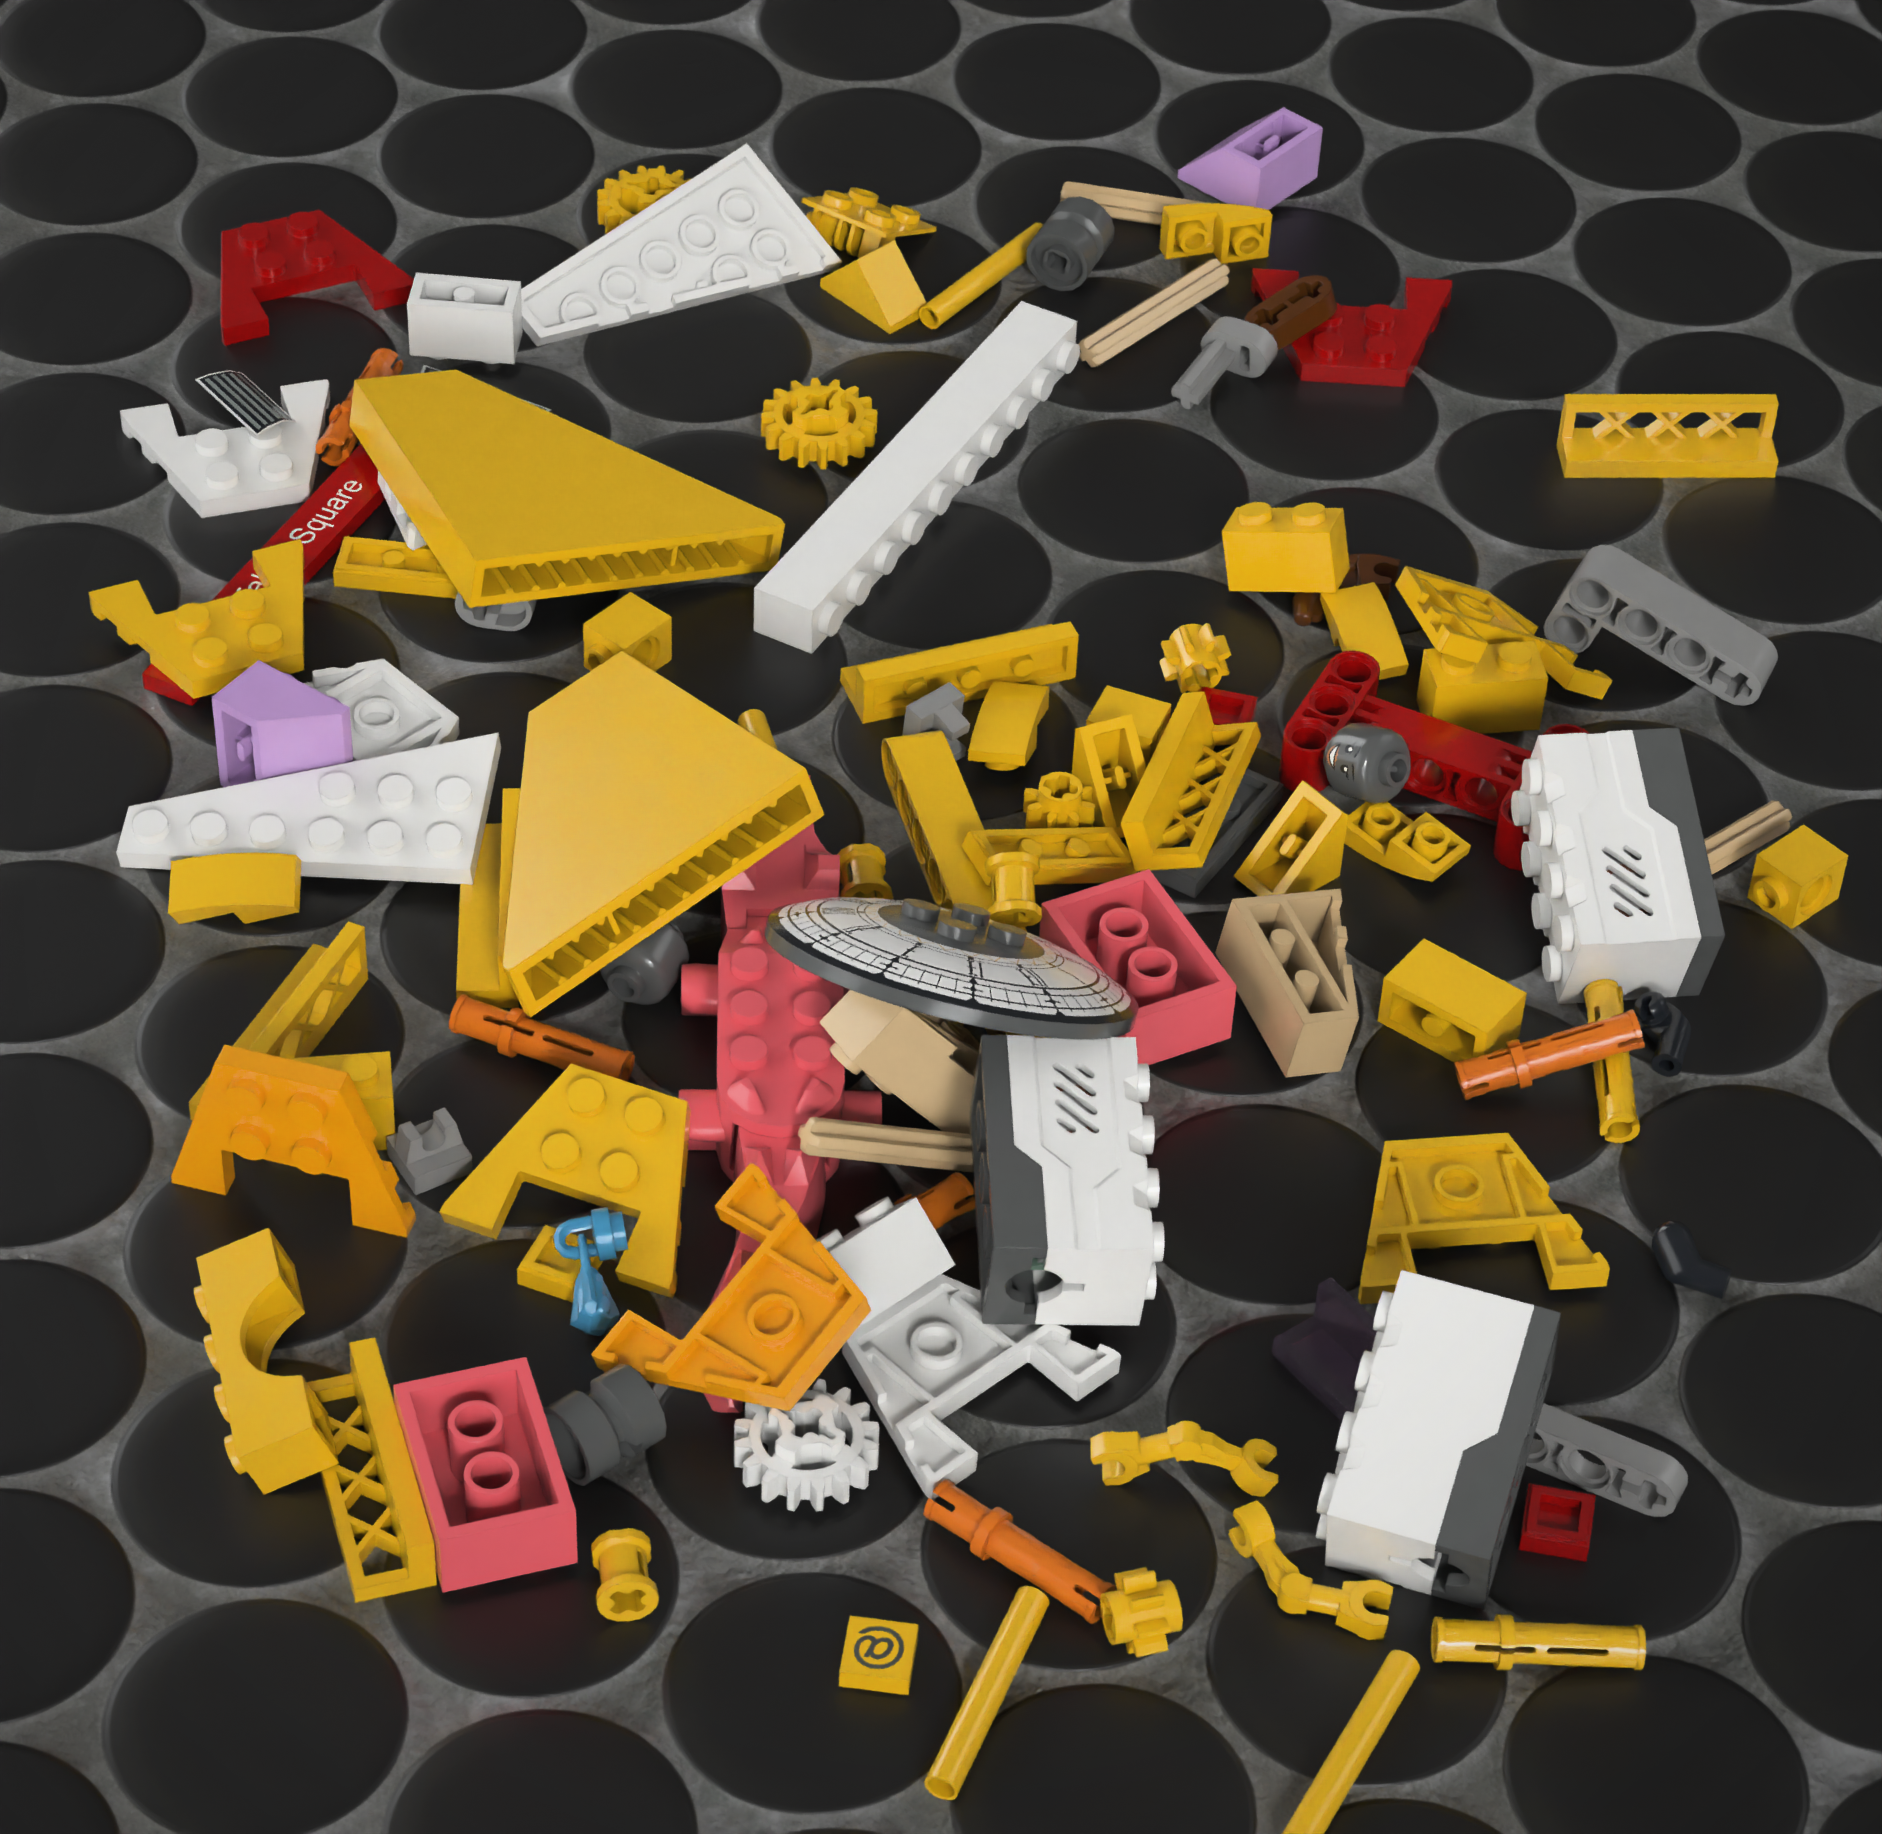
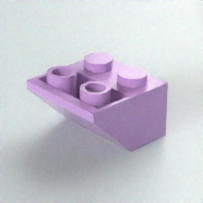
[1178,107,1323,210]
[212,660,353,787]

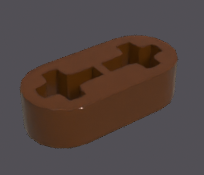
[1245,275,1337,350]

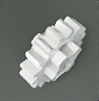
[734,1379,879,1512]

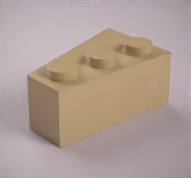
[1215,889,1359,1078]
[819,990,980,1134]

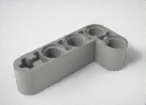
[1543,545,1778,706]

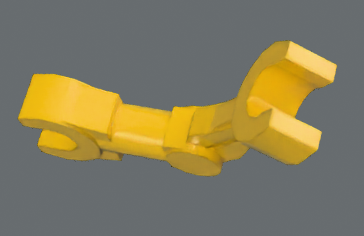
[1090,1421,1279,1497]
[1228,1500,1393,1640]

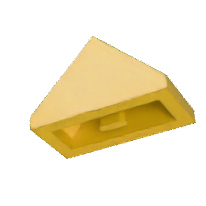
[820,240,927,334]
[1072,714,1146,838]
[1234,780,1348,896]

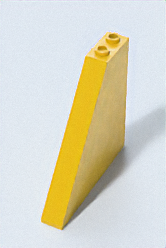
[349,370,785,608]
[503,651,825,1017]

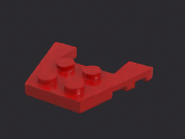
[221,210,414,346]
[1251,268,1452,387]

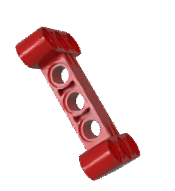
[1279,651,1590,871]

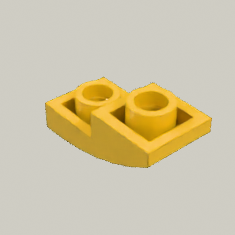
[1159,203,1272,264]
[1320,582,1409,680]
[968,681,1049,771]
[1345,802,1471,882]
[168,852,302,924]

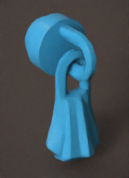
[553,1207,628,1336]

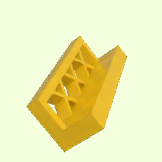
[1556,394,1779,478]
[840,621,1079,724]
[1120,691,1261,871]
[456,788,521,1008]
[188,921,368,1120]
[307,1337,437,1603]

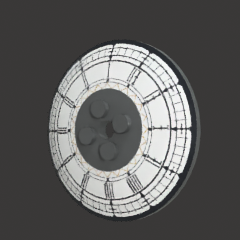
[764,897,1139,1040]

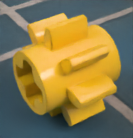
[1159,623,1231,693]
[1023,772,1096,829]
[1100,1567,1183,1658]

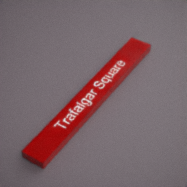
[142,444,385,706]

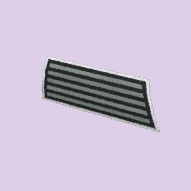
[195,370,296,437]

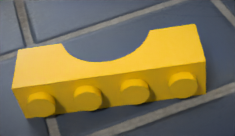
[194,1228,339,1495]

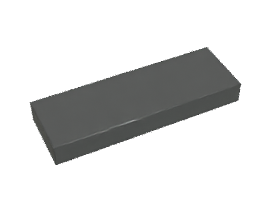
[1151,768,1284,898]

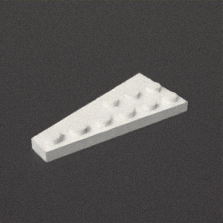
[521,144,842,346]
[116,732,501,885]

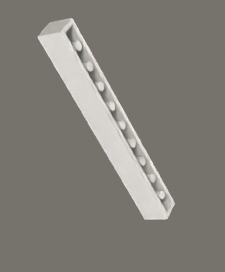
[754,301,1080,654]

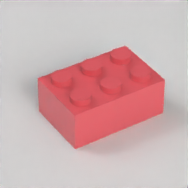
[1039,869,1237,1065]
[393,1357,578,1593]

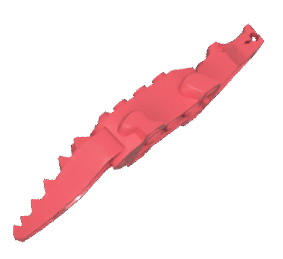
[678,775,882,1413]

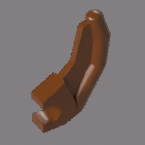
[1292,554,1401,627]

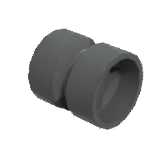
[1026,196,1115,291]
[543,1363,667,1486]

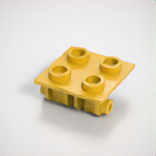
[801,187,937,258]

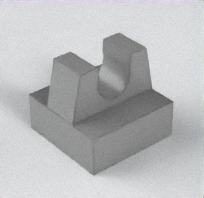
[902,682,970,761]
[386,1107,473,1195]

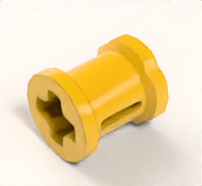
[837,843,894,900]
[985,852,1042,928]
[591,1528,659,1622]

